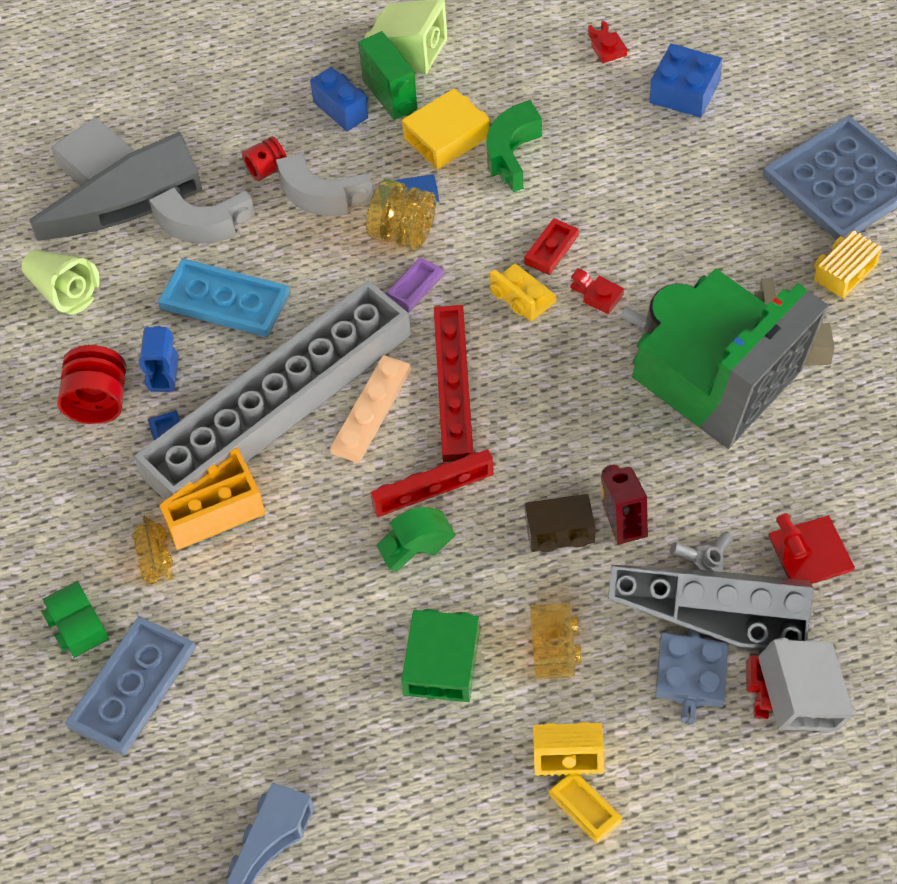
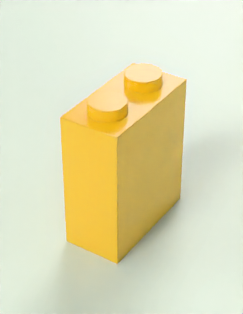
[402,88,490,170]

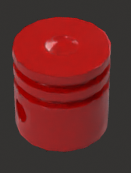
[242,136,287,182]

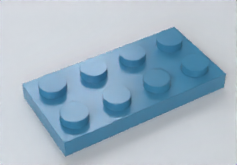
[158,258,290,338]

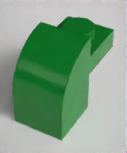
[376,507,456,571]

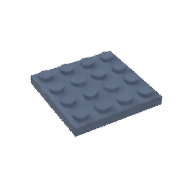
[763,115,897,240]

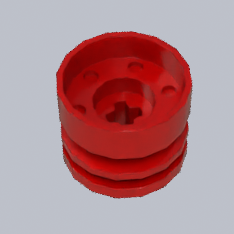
[57,345,127,424]

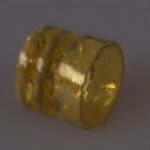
[366,179,436,251]

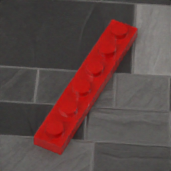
[434,305,473,462]

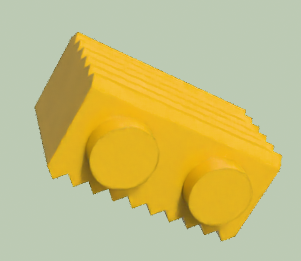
[814,230,881,299]
[533,722,604,776]

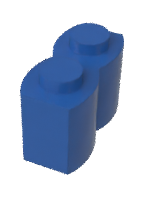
[139,326,179,392]

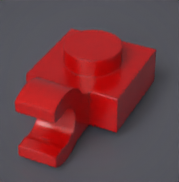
[570,268,624,315]
[746,655,773,719]

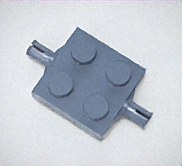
[655,628,728,725]

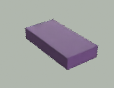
[385,257,444,313]

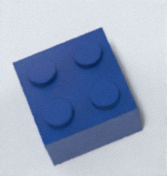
[649,43,723,118]

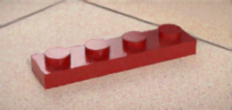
[370,449,494,518]

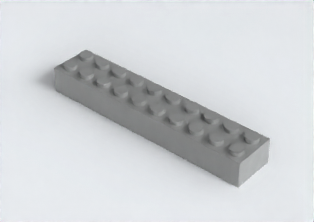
[134,280,411,500]

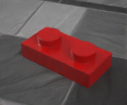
[524,218,579,275]

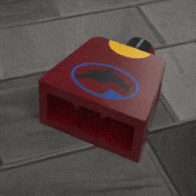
[601,464,648,545]

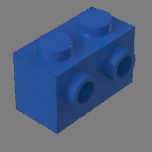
[310,66,368,132]

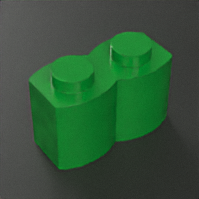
[41,581,109,658]

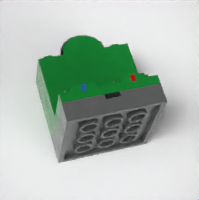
[632,268,829,449]

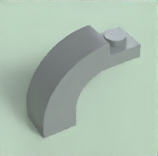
[276,153,374,216]
[149,188,255,243]

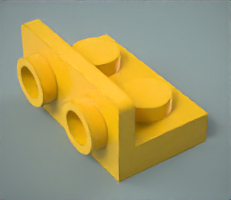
[489,263,557,322]

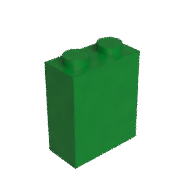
[358,31,418,120]
[401,609,480,702]

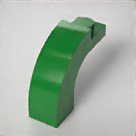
[486,100,542,193]

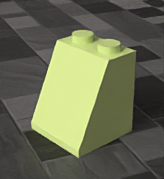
[364,0,447,74]

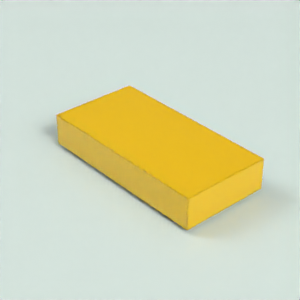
[548,773,622,844]

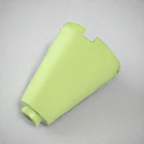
[22,250,100,314]

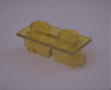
[132,515,174,584]

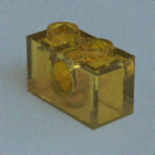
[530,603,582,680]

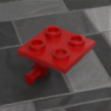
[768,513,855,584]

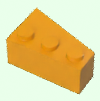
[159,447,266,550]

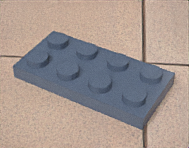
[65,616,196,756]

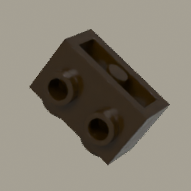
[525,494,595,552]

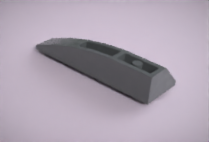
[29,132,202,241]
[608,565,814,649]

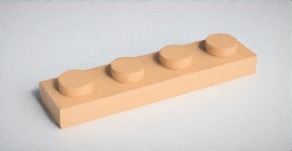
[330,355,411,463]

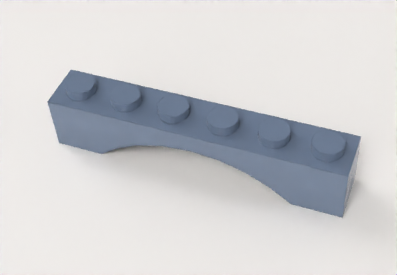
[226,783,314,884]

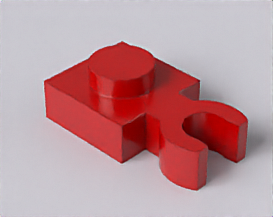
[588,21,627,64]

